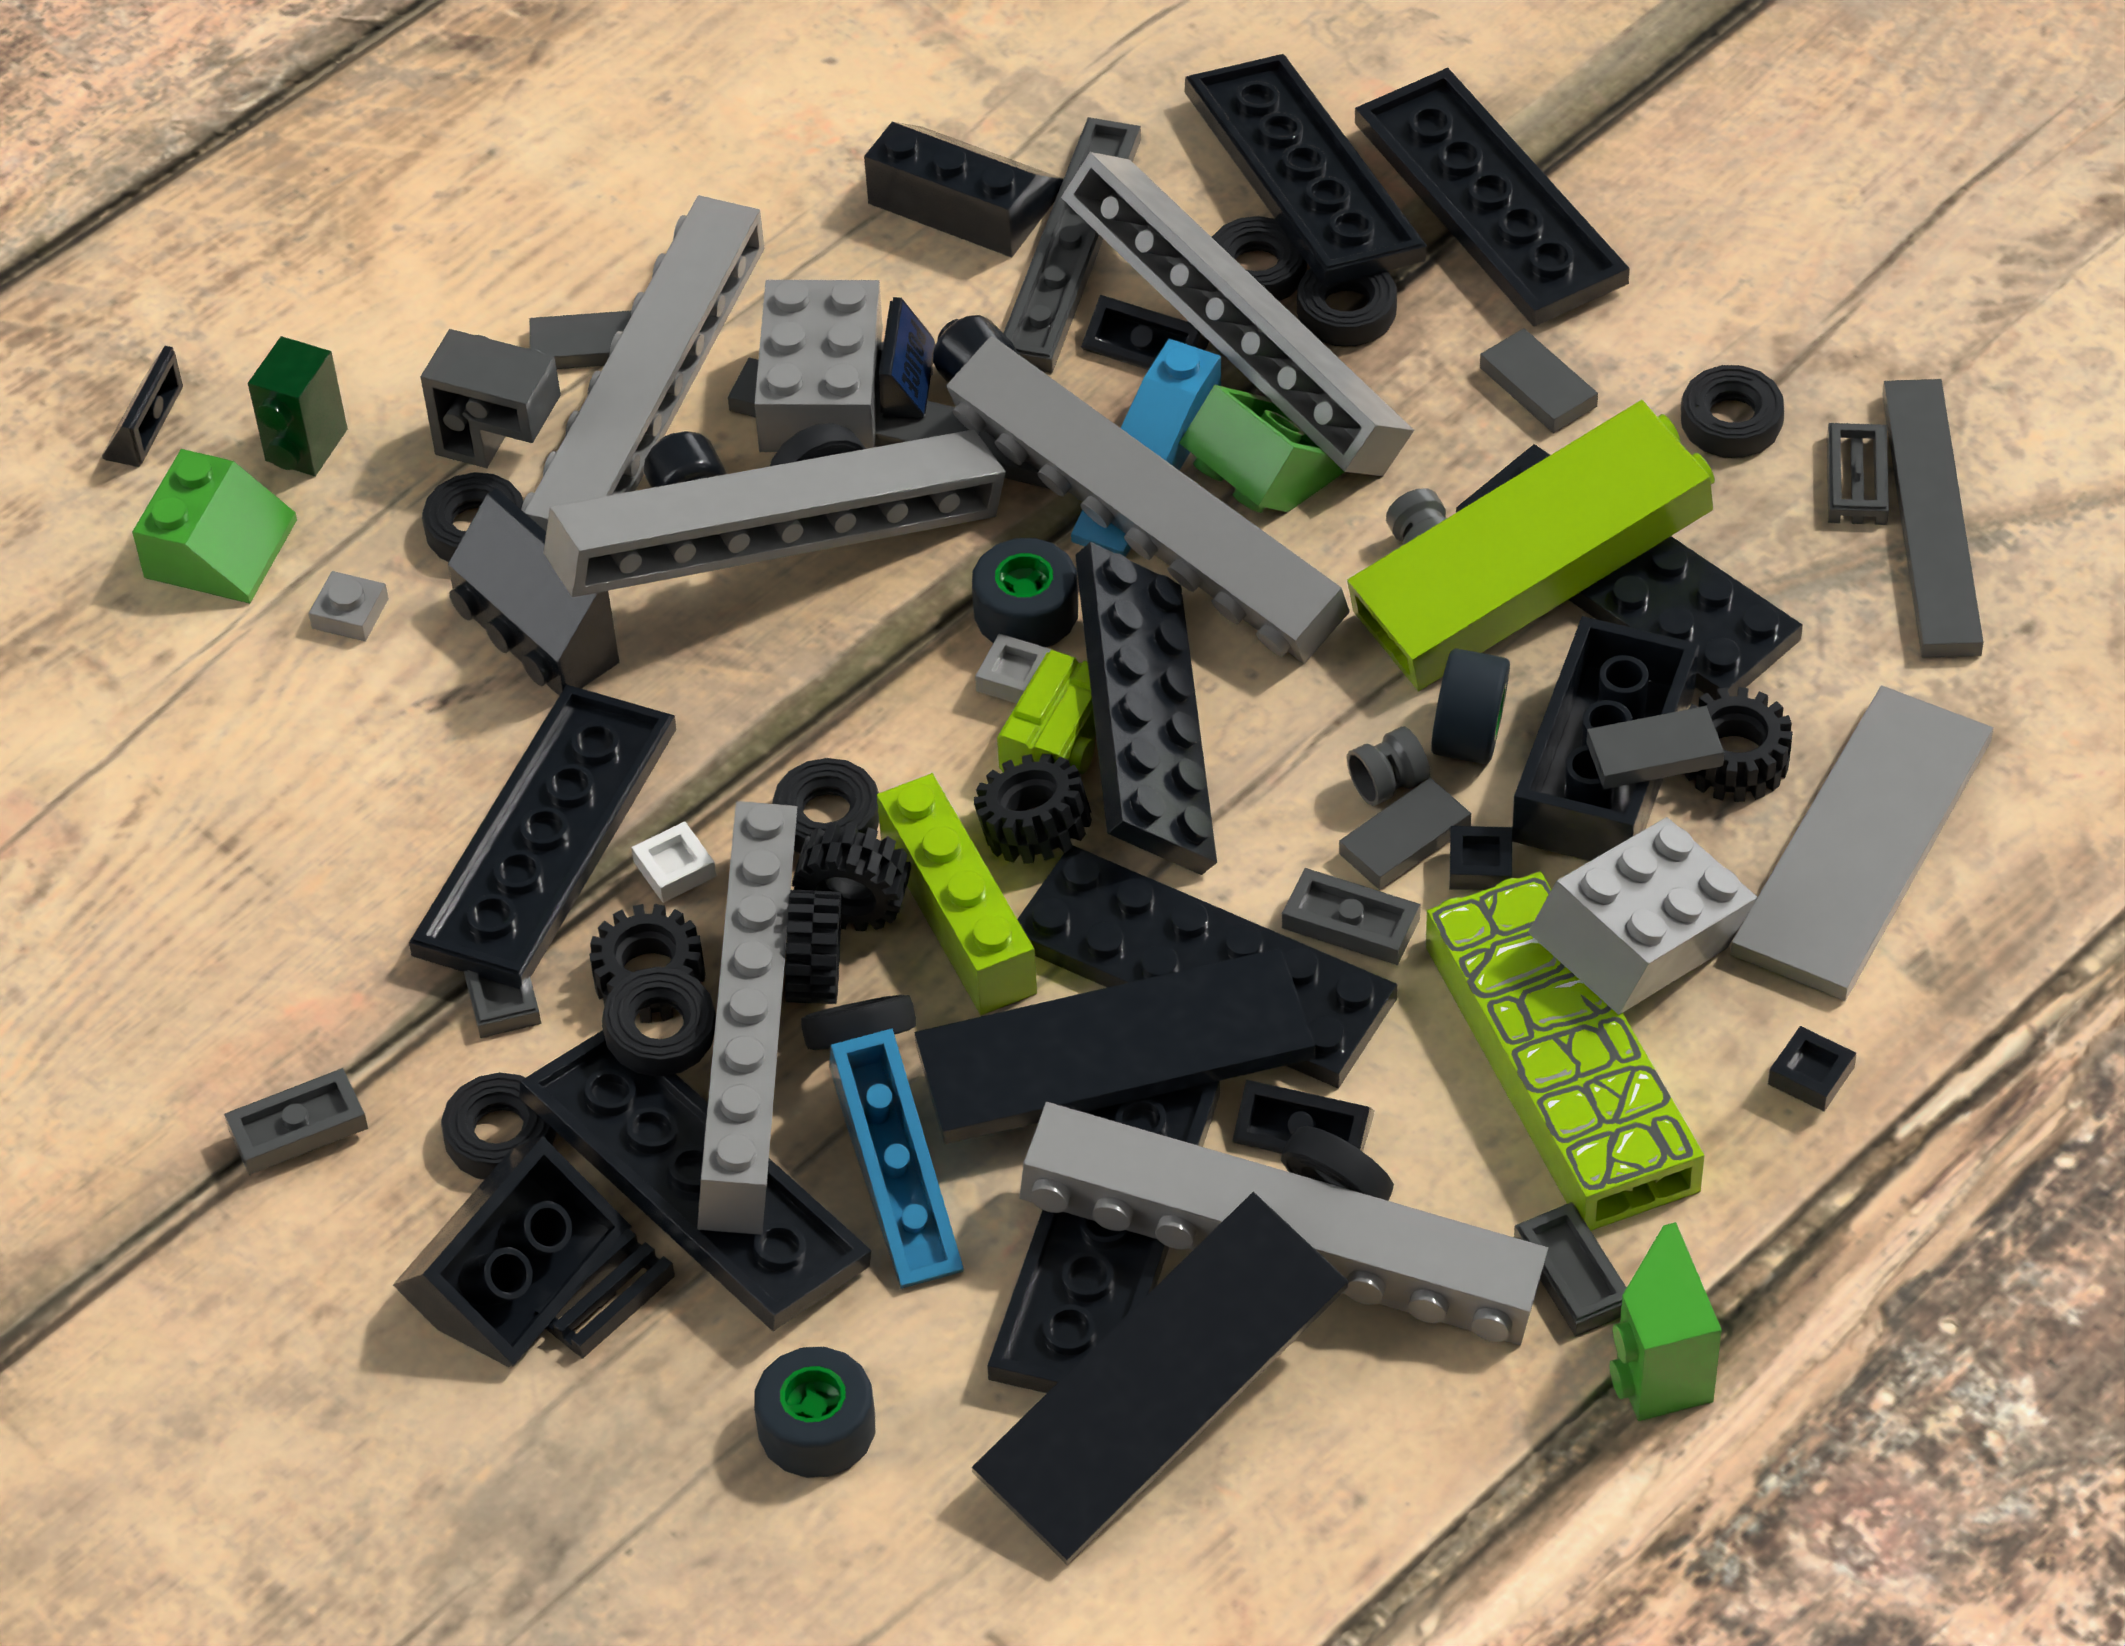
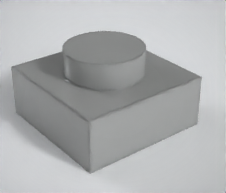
[309,571,389,642]
[975,634,1052,704]

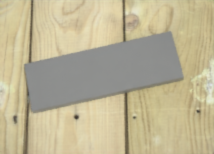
[1730,685,1994,1001]

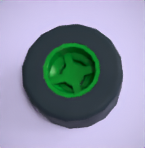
[972,538,1078,647]
[1431,648,1510,764]
[754,1346,876,1478]

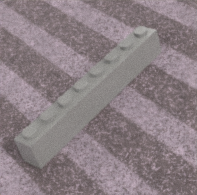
[1061,152,1414,476]
[521,195,765,531]
[946,335,1350,664]
[543,429,1006,597]
[697,801,797,1235]
[1019,1102,1549,1346]

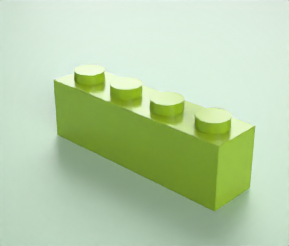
[877,773,1037,1016]

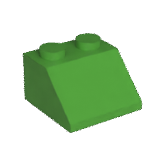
[1179,385,1345,513]
[132,449,297,604]
[1609,1222,1722,1421]

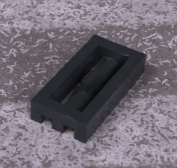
[535,1228,675,1359]

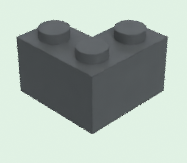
[420,329,561,468]

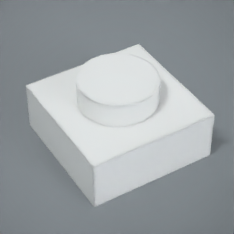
[631,821,716,903]

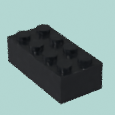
[1512,616,1699,861]

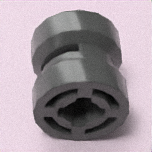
[1386,488,1447,546]
[1346,726,1430,806]

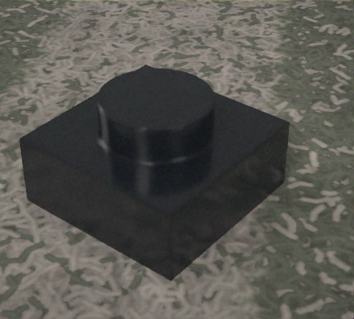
[1449,826,1512,890]
[1768,1026,1857,1112]

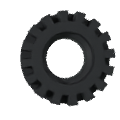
[1684,687,1793,802]
[974,753,1092,864]
[792,823,911,931]
[785,890,842,1004]
[589,904,706,1023]

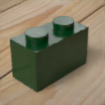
[248,336,348,477]

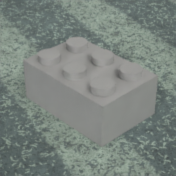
[755,280,883,452]
[1528,817,1758,1015]

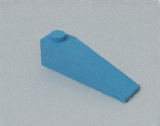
[1071,339,1221,557]
[829,1028,964,1289]

